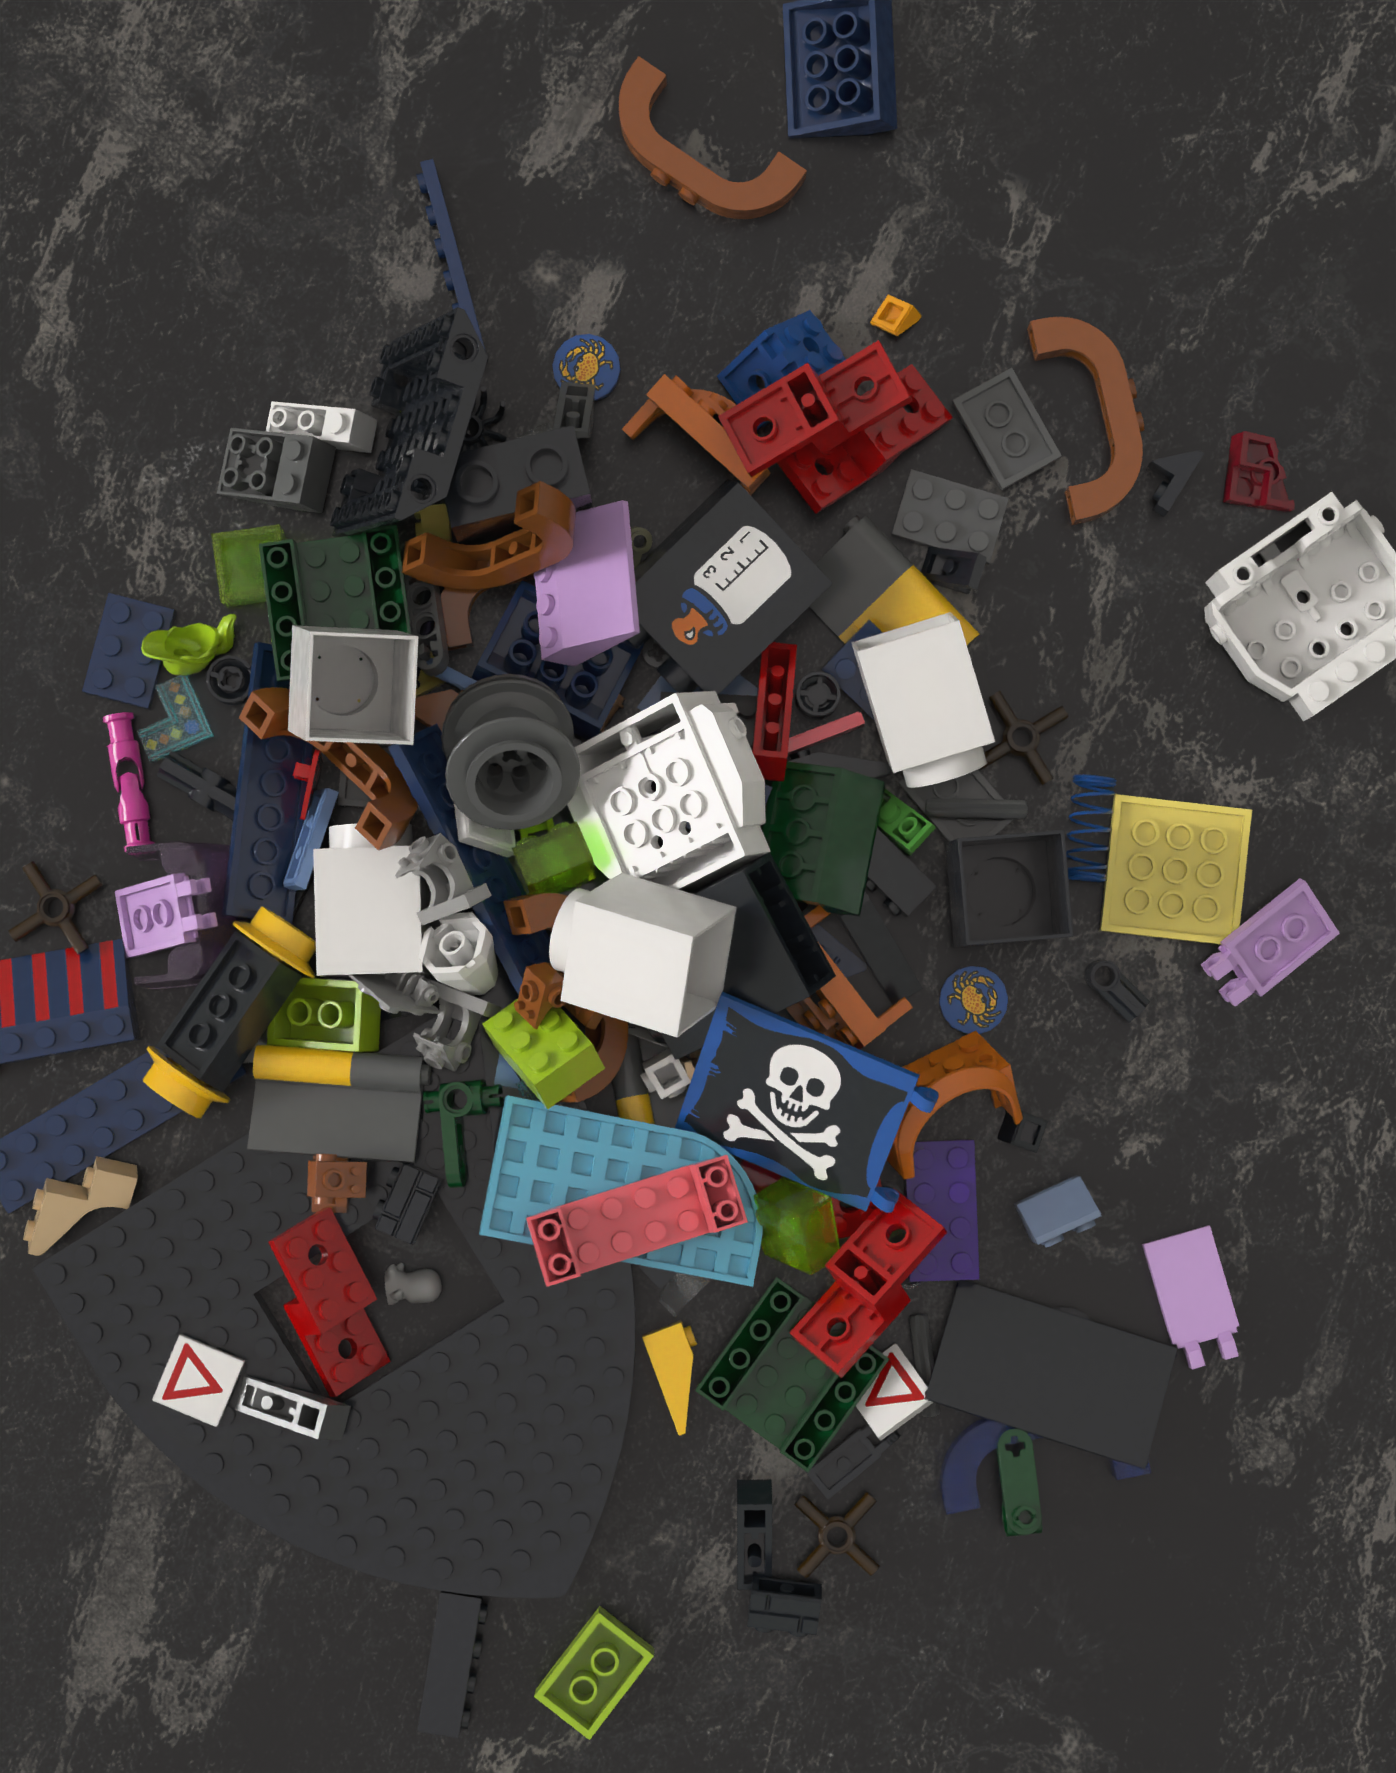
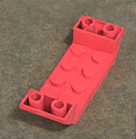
[526,1155,748,1287]

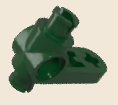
[423,1079,504,1188]
[996,1429,1043,1537]

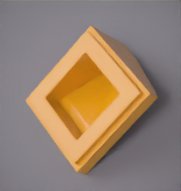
[870,295,922,336]

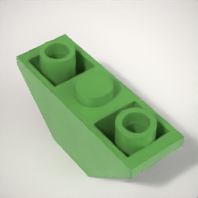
[877,789,936,856]

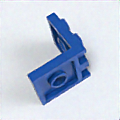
[717,310,846,430]

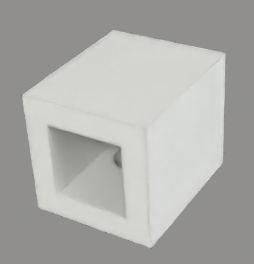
[640,1048,691,1099]

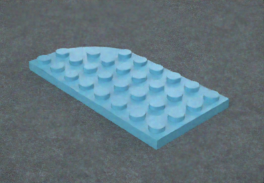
[479,1095,763,1287]

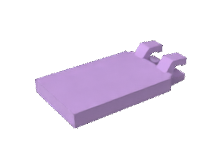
[115,873,218,958]
[1201,878,1340,1006]
[1142,1225,1239,1369]

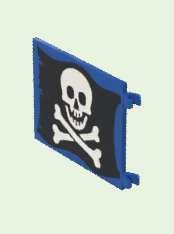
[675,992,939,1213]

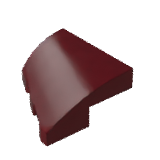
[1223,431,1295,512]

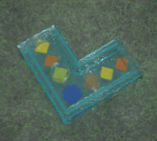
[137,675,214,763]

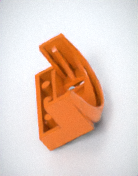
[622,374,771,495]
[786,905,913,1049]
[887,1031,1023,1180]

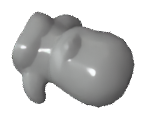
[384,1263,442,1305]

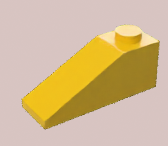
[642,1320,697,1436]

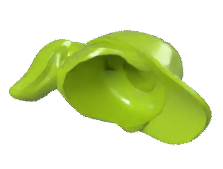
[141,614,237,676]

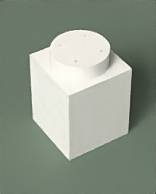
[851,612,995,788]
[288,625,419,745]
[313,824,431,978]
[549,873,737,1037]

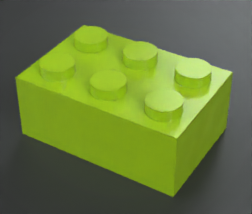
[267,977,381,1052]
[482,999,605,1109]
[534,1606,655,1740]

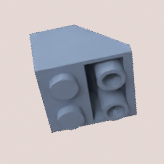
[1014,1175,1102,1247]

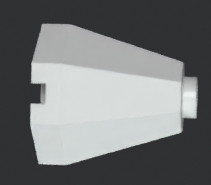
[418,912,498,995]

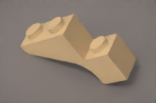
[23,1156,138,1256]

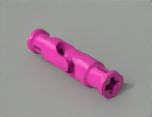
[103,712,155,852]

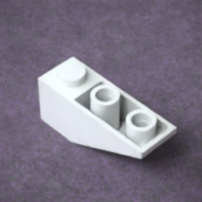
[266,401,378,453]

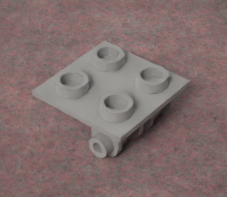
[348,972,440,1016]

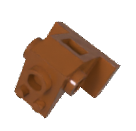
[514,962,604,1029]
[307,1154,367,1213]

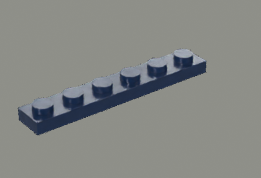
[416,159,488,361]

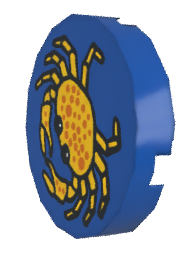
[553,334,621,401]
[939,966,1008,1034]

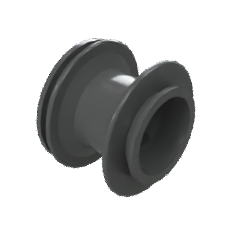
[441,674,580,830]

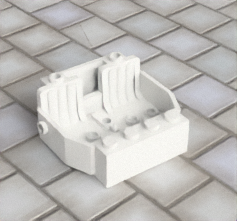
[1204,492,1396,721]
[567,691,771,893]

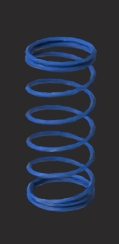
[1066,775,1116,882]

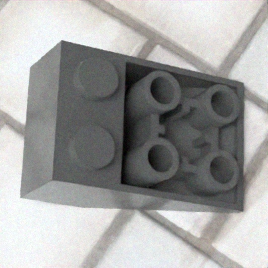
[217,428,336,513]

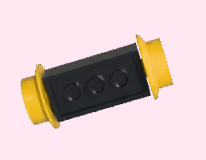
[142,906,316,1119]

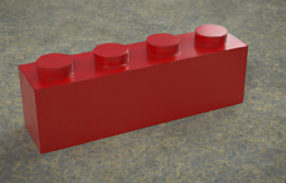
[752,642,797,782]

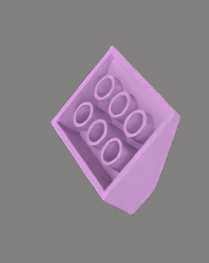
[534,500,640,666]

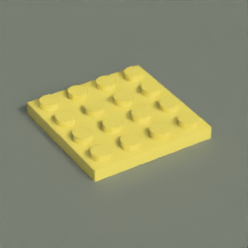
[1099,794,1252,945]

